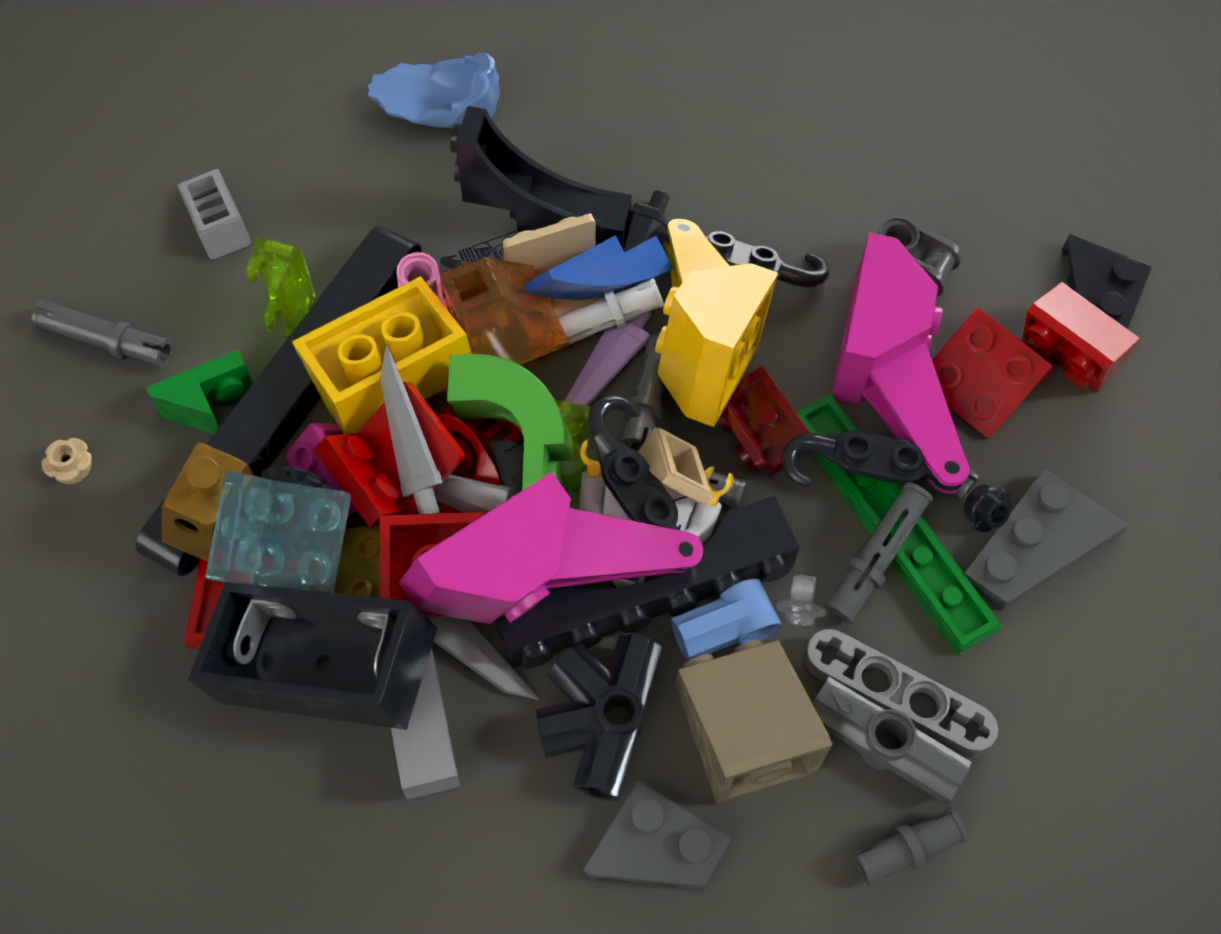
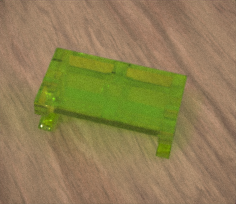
[246,237,317,339]

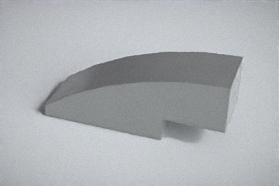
[391,648,460,799]

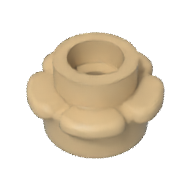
[42,438,92,484]

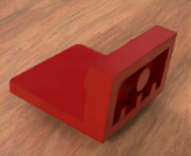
[932,307,1057,438]
[314,382,465,527]

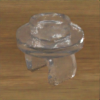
[775,574,827,626]

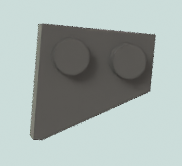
[583,780,732,890]

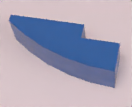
[523,236,674,300]

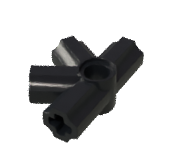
[535,633,663,801]

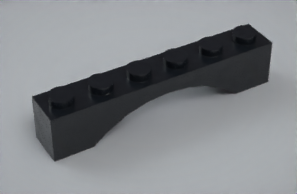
[494,496,800,669]

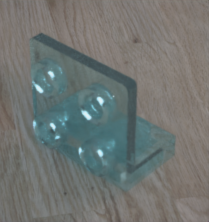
[205,471,351,593]

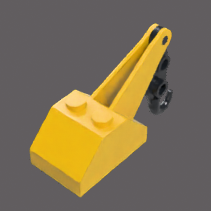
[655,219,829,427]

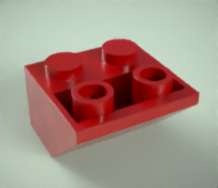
[1022,282,1140,394]

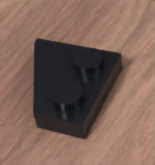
[1062,234,1152,329]

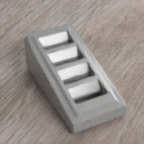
[177,169,251,260]

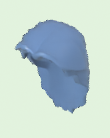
[367,52,500,129]

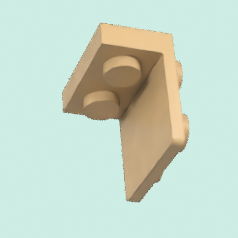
[503,214,605,331]

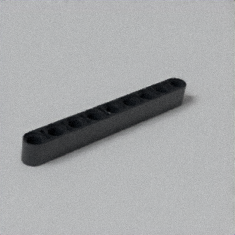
[136,225,422,577]

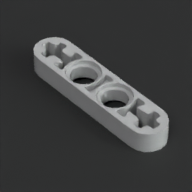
[804,629,999,758]

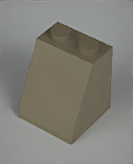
[675,640,832,805]

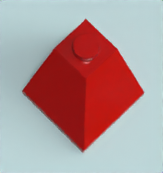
[380,512,485,618]

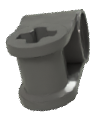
[877,216,963,297]

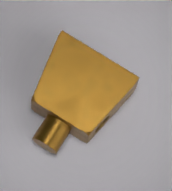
[162,442,254,563]

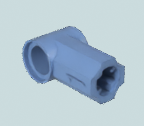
[670,578,782,661]

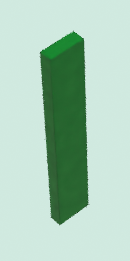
[797,393,1003,656]

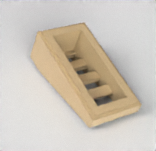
[638,427,712,505]

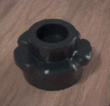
[964,484,1011,532]

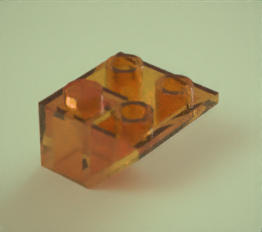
[440,257,569,365]

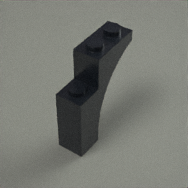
[450,106,632,249]

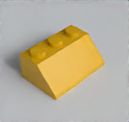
[292,276,471,434]

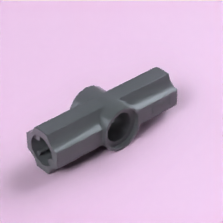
[813,677,972,805]

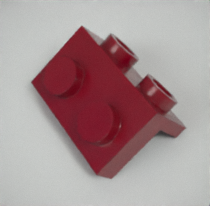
[717,364,811,477]

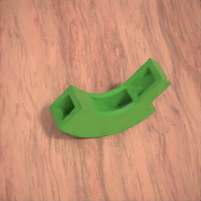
[447,354,574,491]

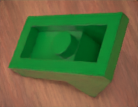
[146,350,253,434]

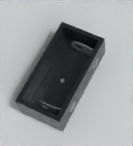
[188,582,437,730]

